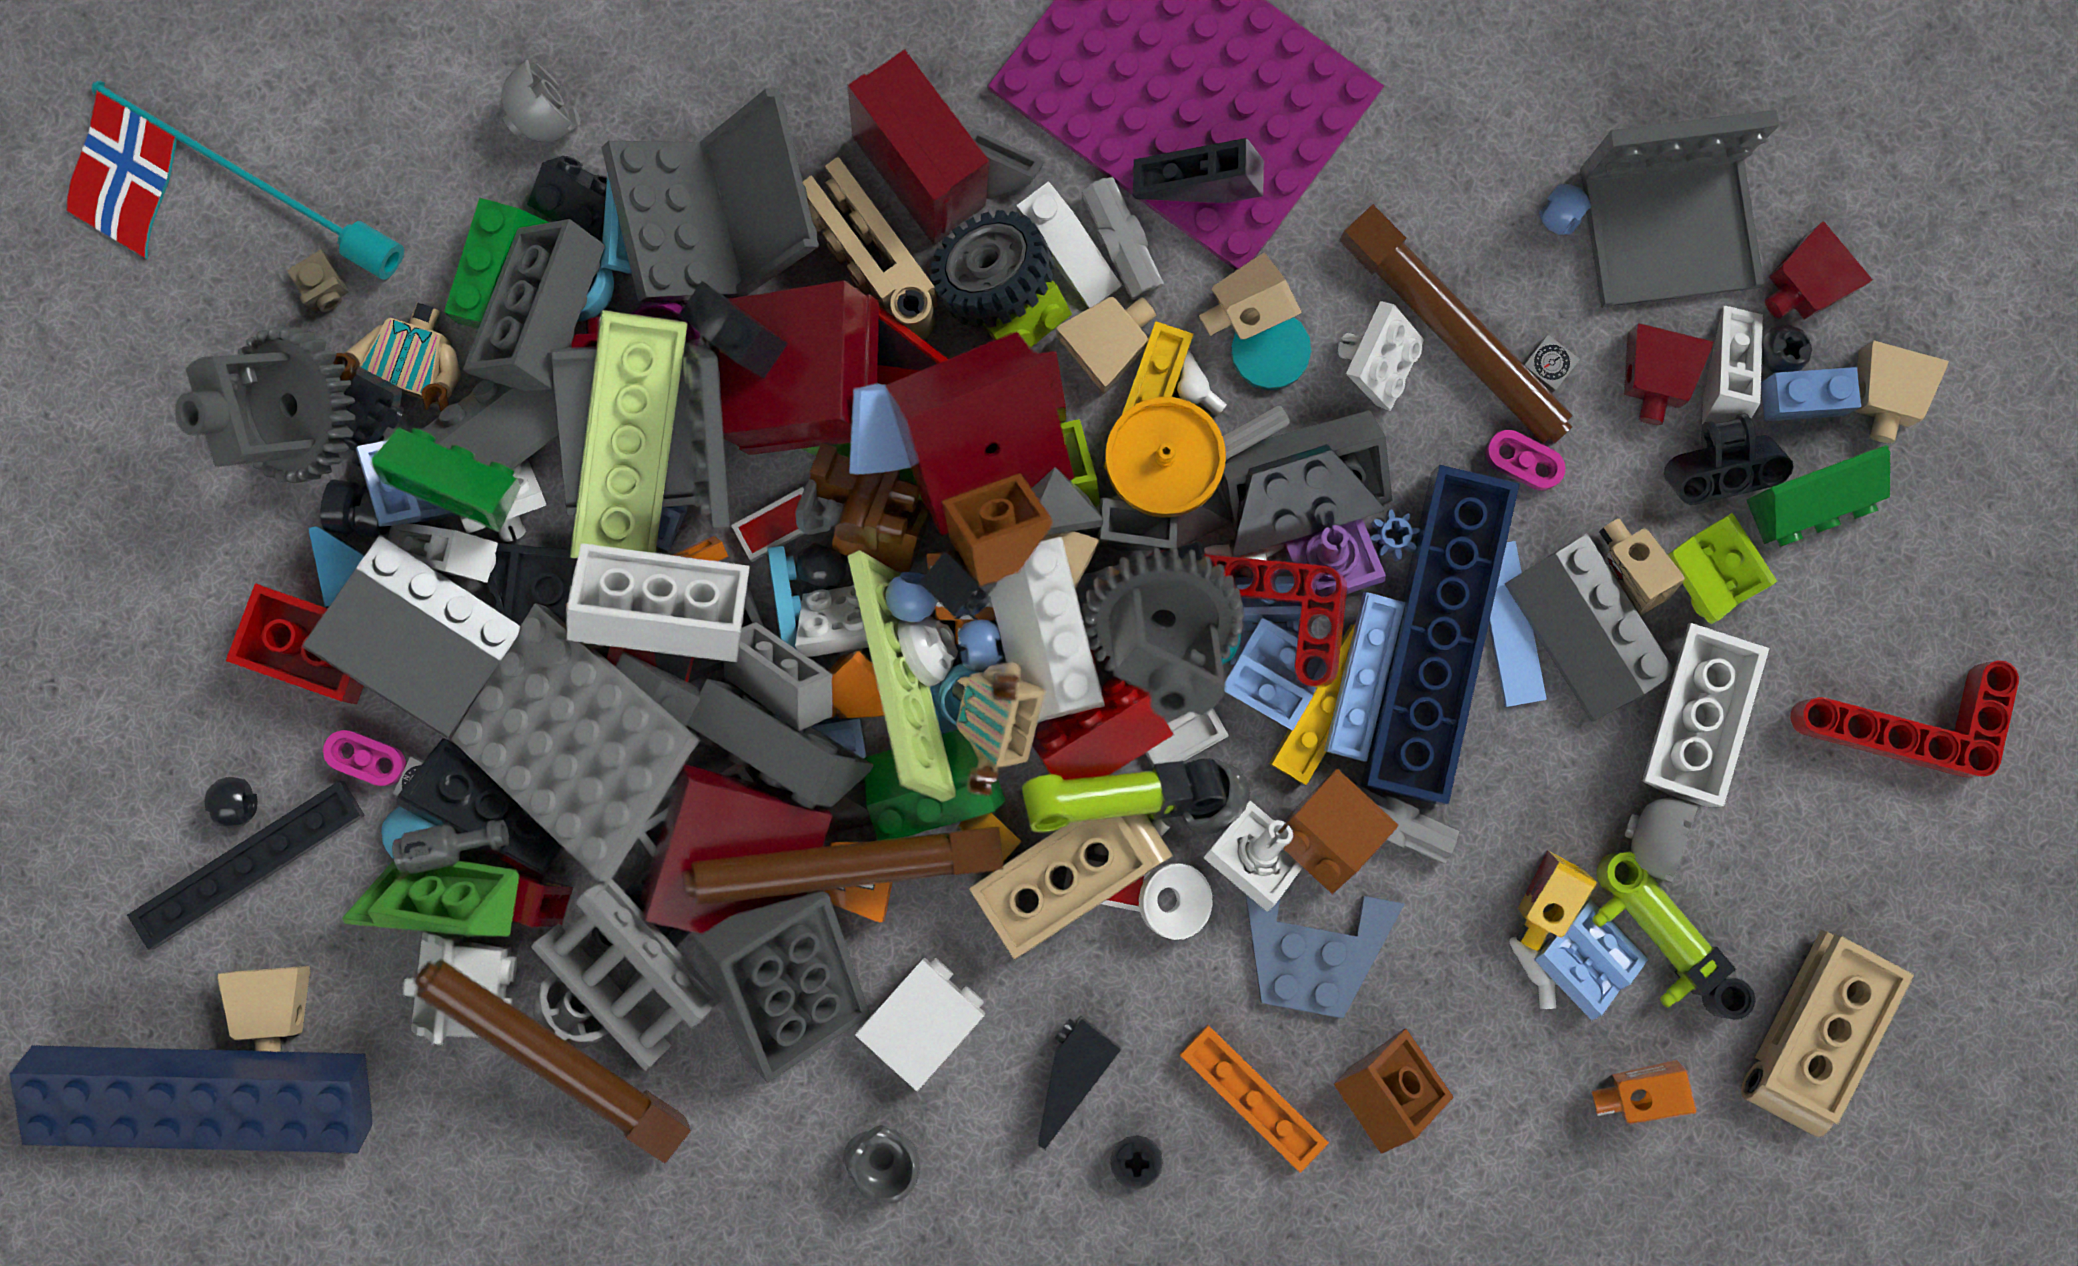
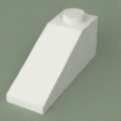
[1017,181,1122,308]
[1702,305,1763,424]
[387,524,498,583]

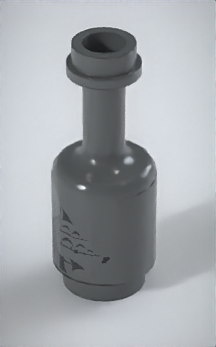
[392,820,509,874]

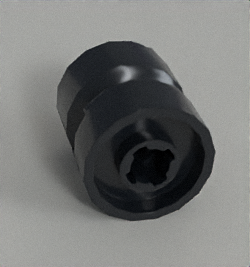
[320,479,391,538]

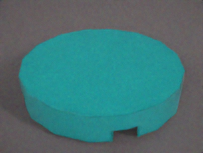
[1230,317,1312,391]

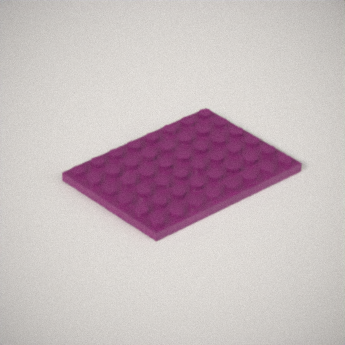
[988,0,1384,271]

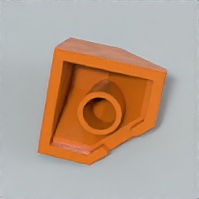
[828,651,885,719]

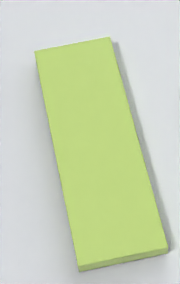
[570,310,687,558]
[848,550,956,802]

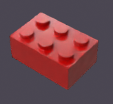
[225,583,364,705]
[1031,677,1174,780]

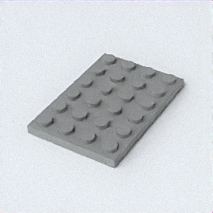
[451,603,699,882]

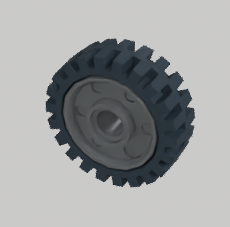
[930,210,1054,328]

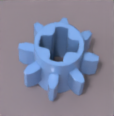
[1370,509,1420,562]

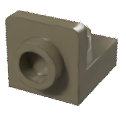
[287,249,349,313]

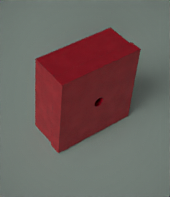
[847,49,989,245]
[718,281,879,455]
[885,331,1075,535]
[641,765,832,934]

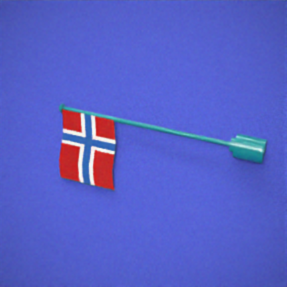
[67,81,404,280]

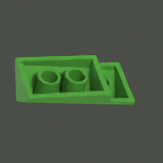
[342,861,519,936]

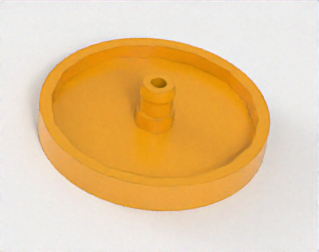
[1105,397,1226,517]

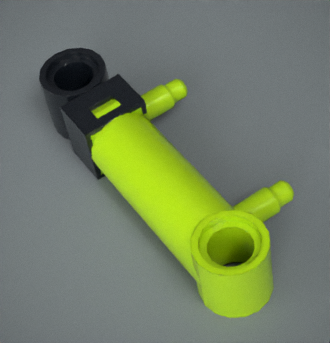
[1022,759,1227,832]
[1592,852,1756,1020]

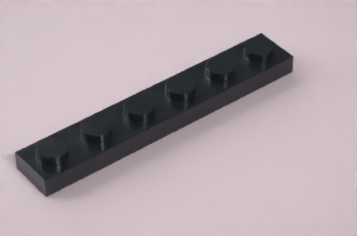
[127,781,365,950]

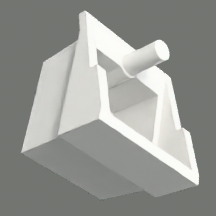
[404,931,517,1045]

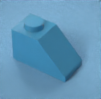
[308,526,366,608]

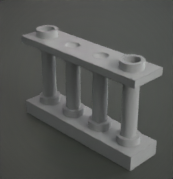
[531,879,723,1071]

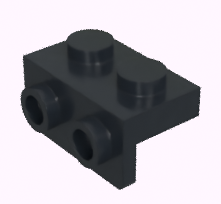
[527,156,607,241]
[342,366,404,467]

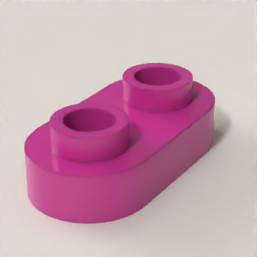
[1485,430,1566,491]
[323,730,406,786]

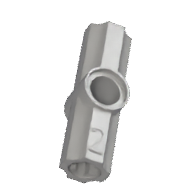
[1082,177,1164,301]
[1356,785,1459,863]

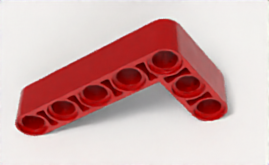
[1148,550,1347,688]
[1790,660,2019,778]

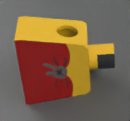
[1516,850,1597,951]

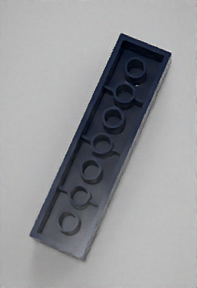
[1360,465,1520,805]
[9,1045,372,1153]

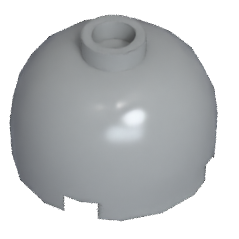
[501,60,580,143]
[1624,797,1699,884]
[533,972,614,1049]

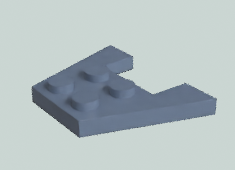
[1245,893,1404,1018]

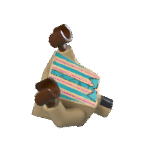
[333,303,461,412]
[952,662,1045,796]

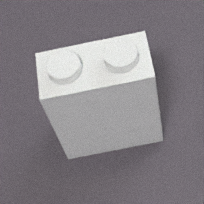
[856,958,985,1091]

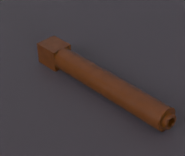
[1339,204,1573,444]
[684,827,1003,905]
[414,959,691,1164]

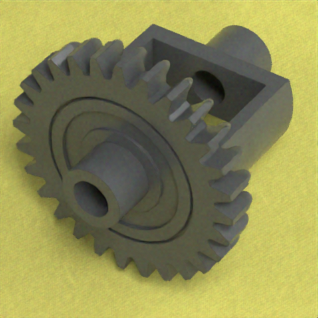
[175,327,355,483]
[1083,548,1244,719]

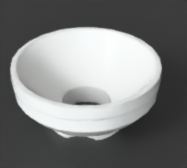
[898,616,958,687]
[1139,863,1213,940]

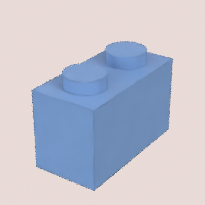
[1761,367,1861,421]

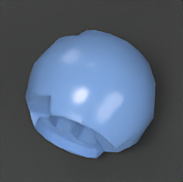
[1539,184,1591,235]
[885,572,938,622]
[958,619,1003,672]

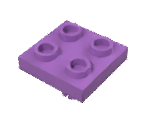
[1284,518,1386,597]

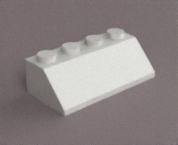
[990,537,1104,722]
[567,543,750,662]
[1642,623,1769,807]

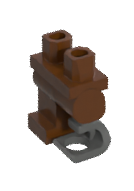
[796,443,919,551]

